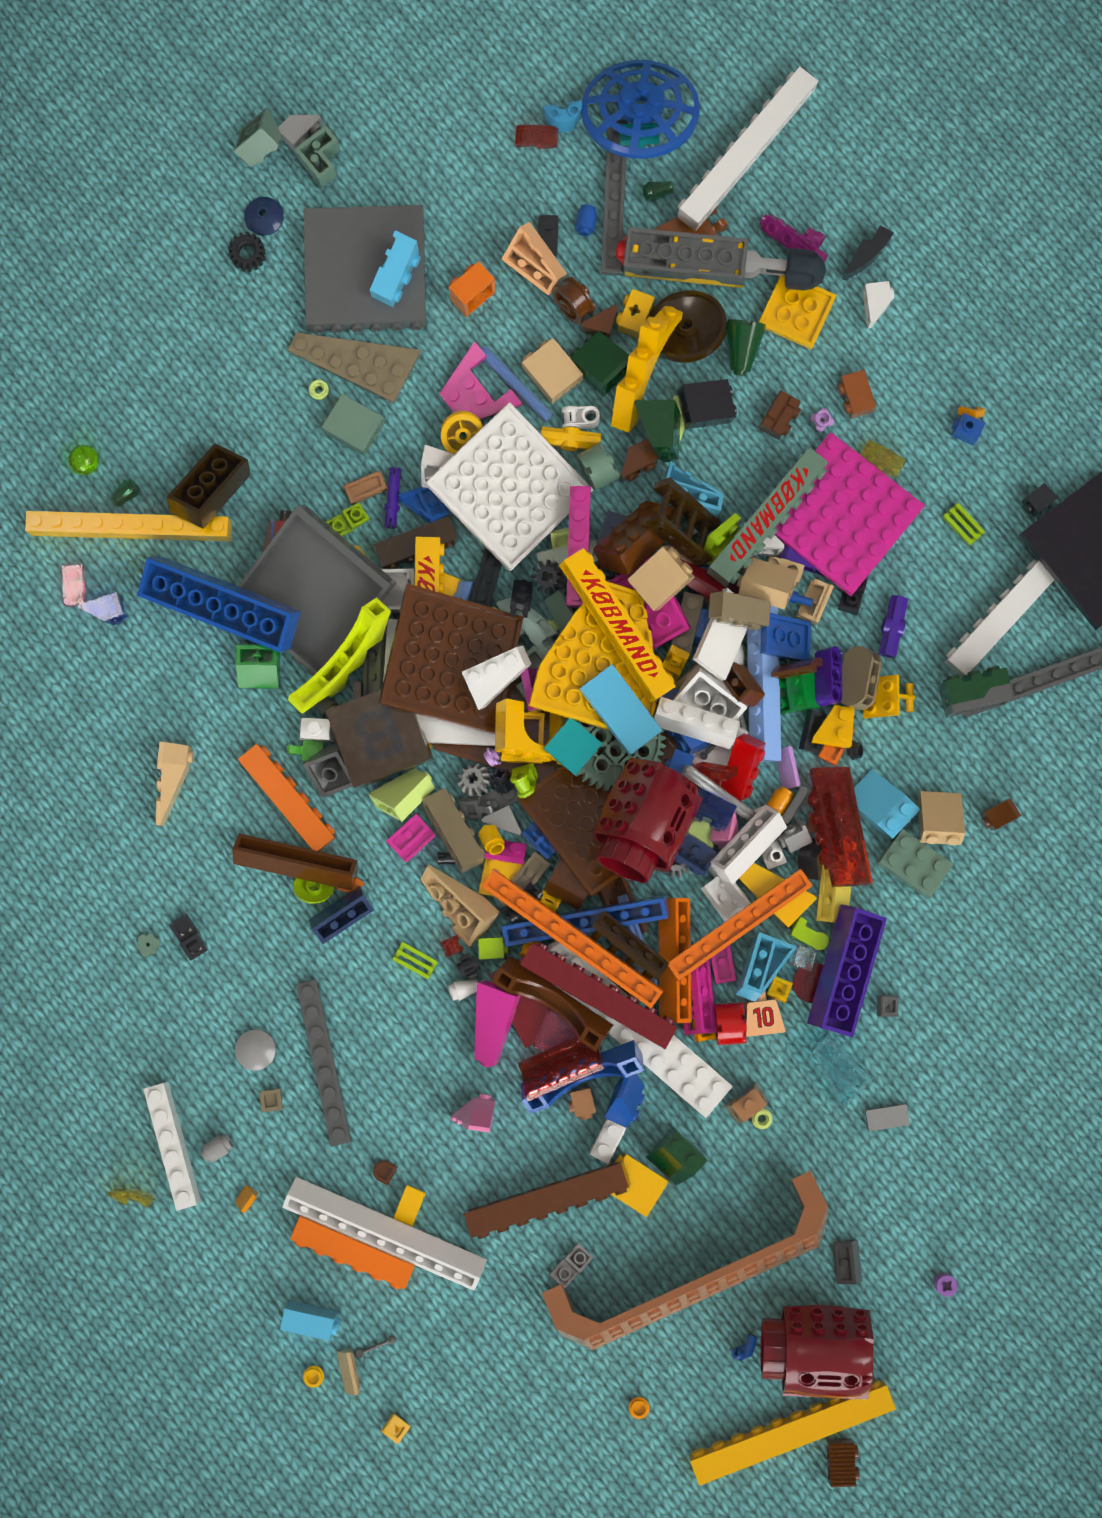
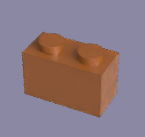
[837,370,876,419]

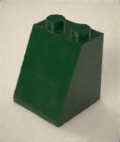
[570,331,629,397]
[635,400,681,462]
[646,1126,708,1186]

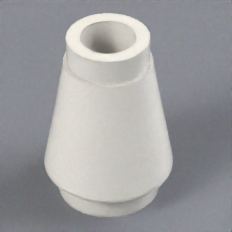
[448,979,478,1002]

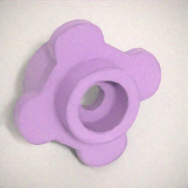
[810,408,834,432]
[483,747,502,767]

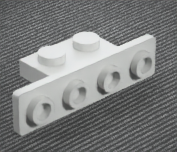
[701,864,751,921]

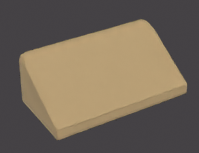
[337,1348,361,1395]

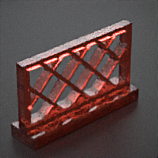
[518,1037,604,1101]

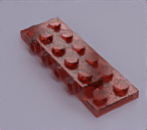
[808,767,873,887]

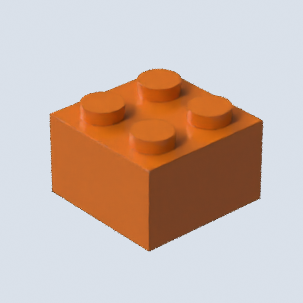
[449,261,496,317]

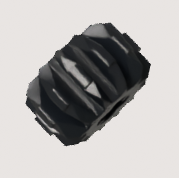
[530,559,565,594]

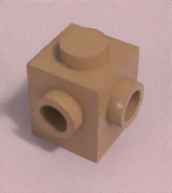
[568,1087,596,1120]

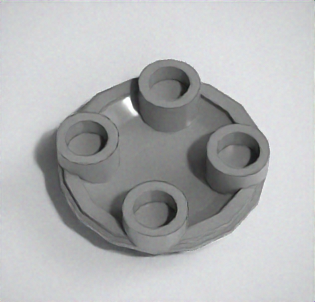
[235,1029,276,1071]

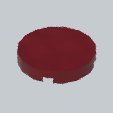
[792,962,823,1003]

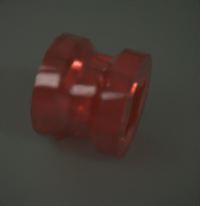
[439,935,464,958]

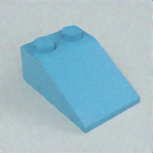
[844,769,920,840]

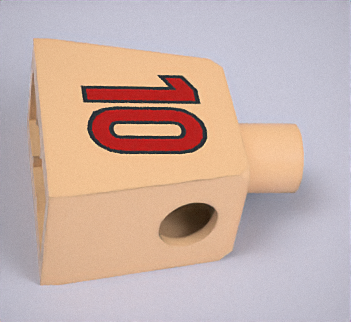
[745,990,785,1037]

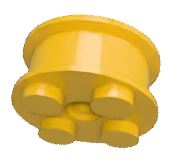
[441,411,484,454]

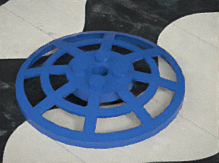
[581,60,700,159]

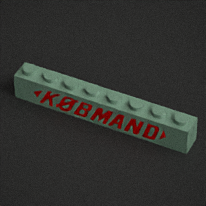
[707,447,828,587]

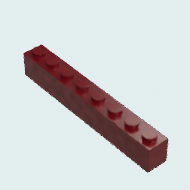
[520,942,678,1049]

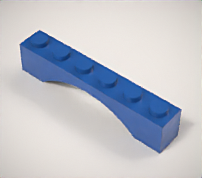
[521,1040,644,1114]

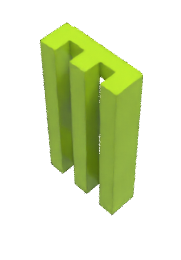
[942,503,985,546]
[392,942,438,979]

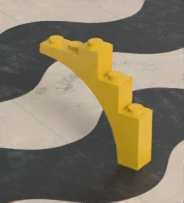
[611,306,683,433]

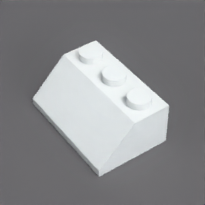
[673,664,748,720]

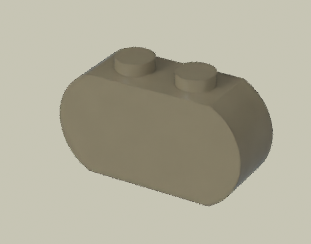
[841,646,882,710]

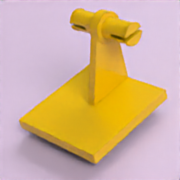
[863,675,916,719]

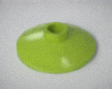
[293,878,334,904]

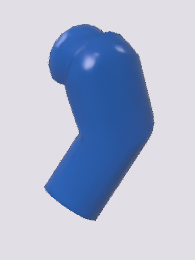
[732,1333,758,1361]

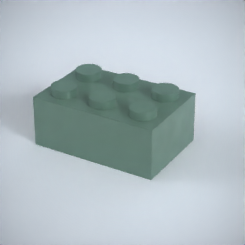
[876,829,954,898]

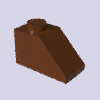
[980,798,1021,831]

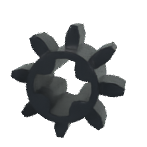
[489,768,515,793]
[456,954,481,980]

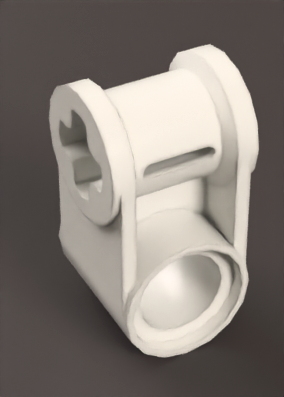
[561,406,600,429]

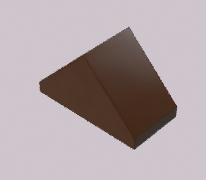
[581,304,618,339]

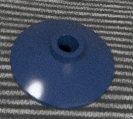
[244,197,284,236]

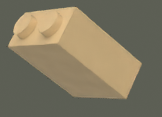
[522,338,583,404]
[627,546,695,611]
[737,558,799,610]
[917,791,965,845]

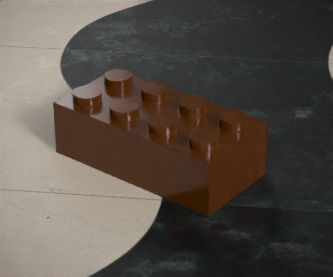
[593,500,681,575]

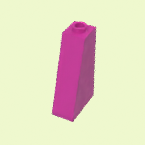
[474,979,520,1067]

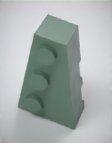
[536,539,599,596]

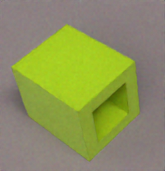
[479,937,508,959]

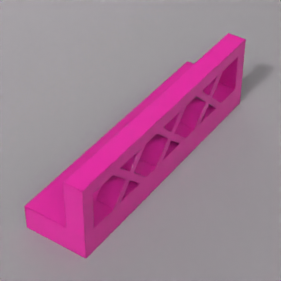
[683,959,716,1035]

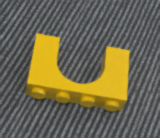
[495,699,569,764]

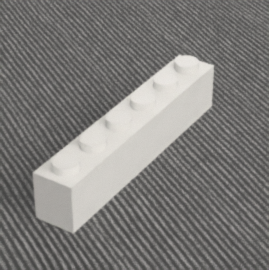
[143,1081,201,1211]

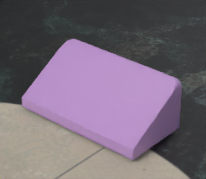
[777,746,800,789]

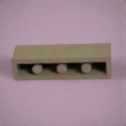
[422,788,485,874]

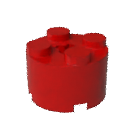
[714,1002,747,1045]

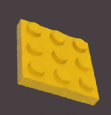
[759,276,837,350]

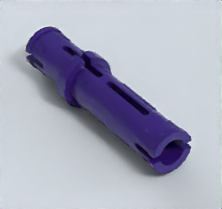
[384,467,402,529]

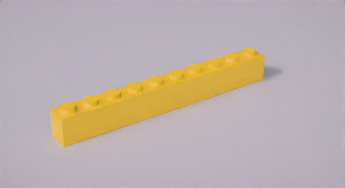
[25,511,232,542]
[689,1380,896,1486]

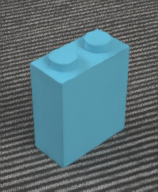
[280,1301,341,1341]

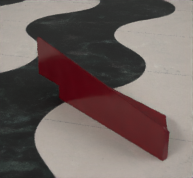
[680,559,740,600]

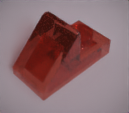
[692,762,737,786]

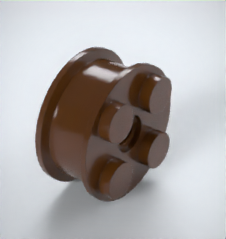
[552,276,596,325]

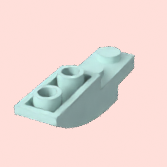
[496,598,557,656]

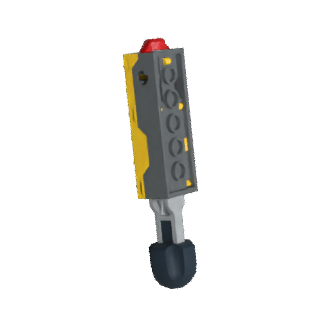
[616,227,826,291]

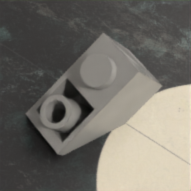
[278,114,323,152]

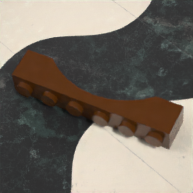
[492,956,614,1051]

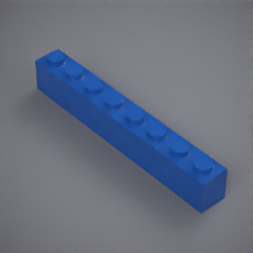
[502,895,670,947]

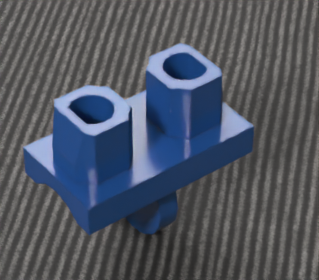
[521,822,556,860]

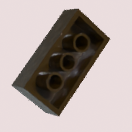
[167,443,251,529]

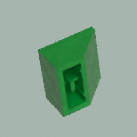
[236,645,280,689]
[779,672,821,715]

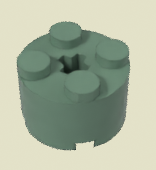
[576,442,620,491]

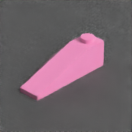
[450,1094,496,1132]

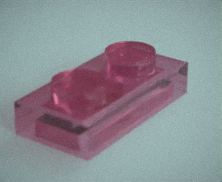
[62,564,85,607]

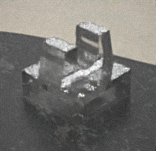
[790,945,817,971]

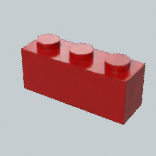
[720,733,766,801]

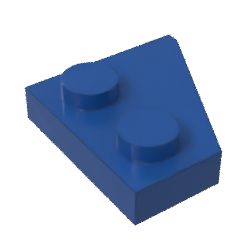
[398,487,449,523]

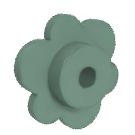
[136,933,160,957]

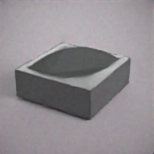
[877,995,899,1017]

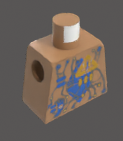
[724,1082,768,1123]

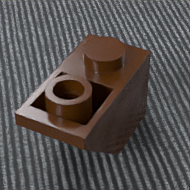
[620,438,658,482]

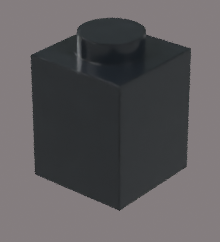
[1021,483,1057,517]

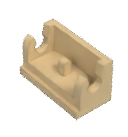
[796,579,834,626]

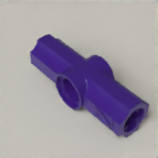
[878,595,909,658]

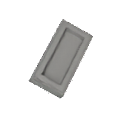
[865,1104,910,1131]

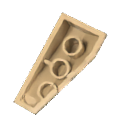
[156,742,194,826]
[420,865,500,947]

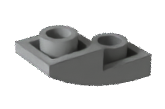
[549,1243,594,1289]

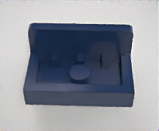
[674,832,719,876]

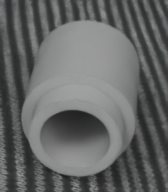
[201,1134,233,1163]

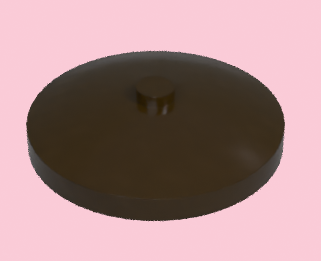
[649,290,727,363]

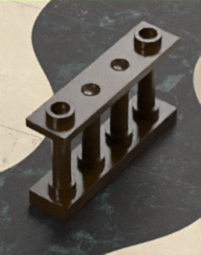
[645,477,721,566]
[590,910,669,999]

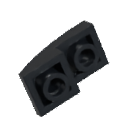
[838,576,868,615]

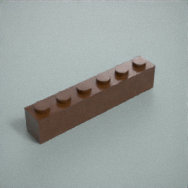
[232,833,358,891]

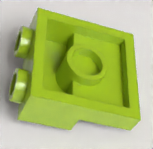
[704,513,741,566]

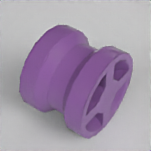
[933,1273,957,1297]

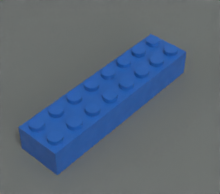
[137,555,301,652]

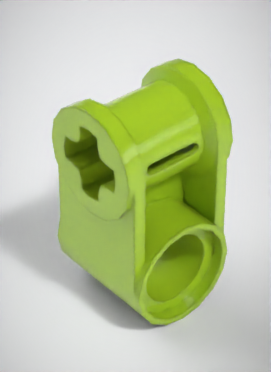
[510,763,538,798]

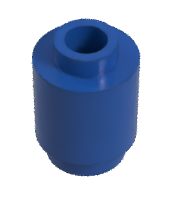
[575,204,597,236]

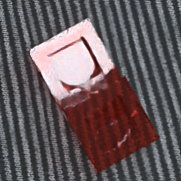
[515,125,559,149]

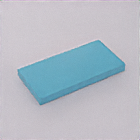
[579,664,662,756]

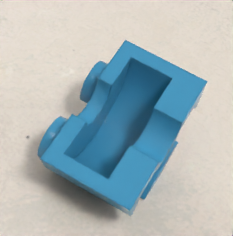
[543,101,582,132]

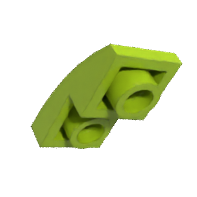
[326,503,369,537]

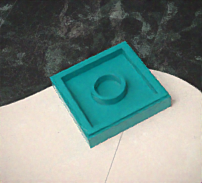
[544,718,602,776]

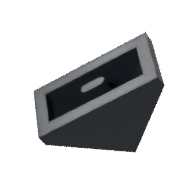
[797,838,826,881]

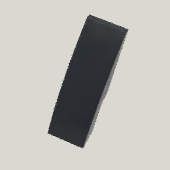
[842,225,894,281]

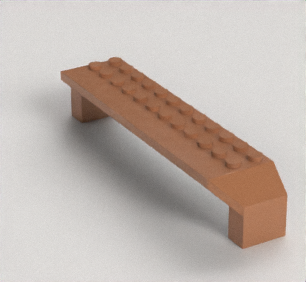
[542,1171,828,1350]

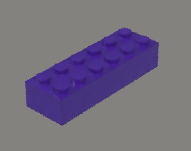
[807,904,887,1037]

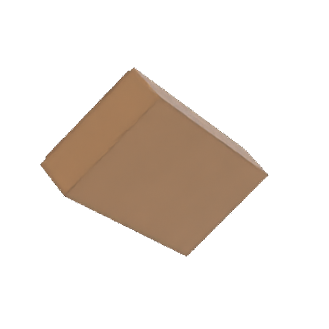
[343,470,388,505]

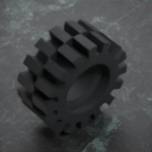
[228,232,266,272]

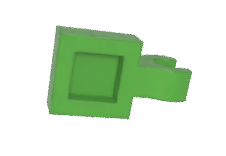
[287,740,324,761]

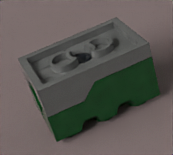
[938,666,1014,718]

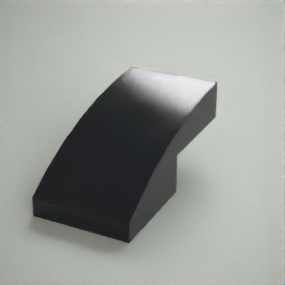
[169,913,208,961]

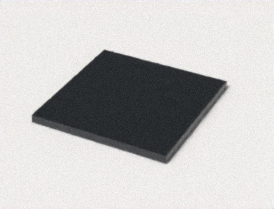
[1019,472,1102,630]

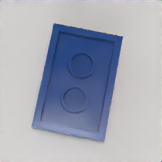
[760,613,811,661]

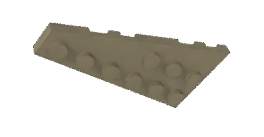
[288,333,421,404]

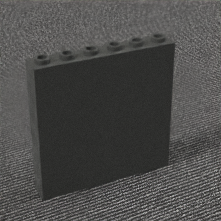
[304,205,427,333]
[238,504,397,676]

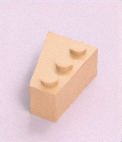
[502,222,567,295]

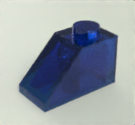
[78,592,128,625]

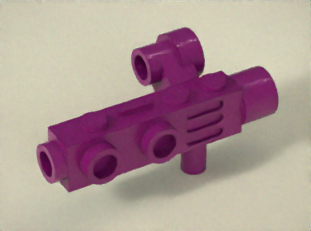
[759,214,828,262]

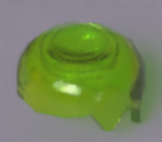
[68,445,99,475]

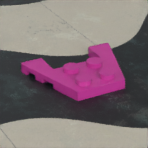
[440,342,523,420]

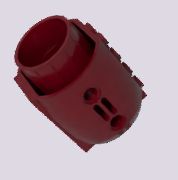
[593,758,703,883]
[760,1305,874,1400]

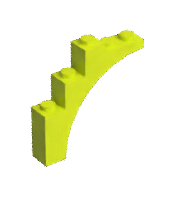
[288,597,391,713]

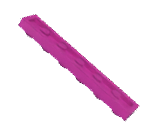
[566,486,591,607]

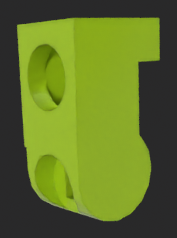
[788,917,829,950]

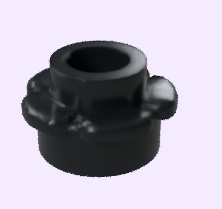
[846,740,864,760]

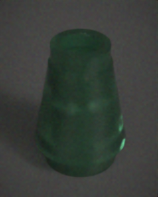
[643,181,673,202]
[110,478,141,507]

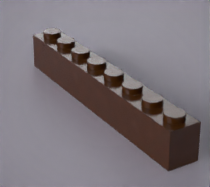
[464,1160,631,1239]

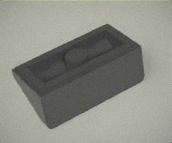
[833,1240,862,1284]

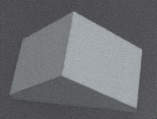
[481,806,521,836]

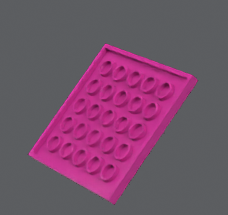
[775,432,925,596]

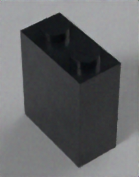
[677,379,737,429]

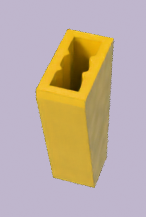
[738,863,817,928]

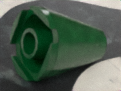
[727,319,766,376]

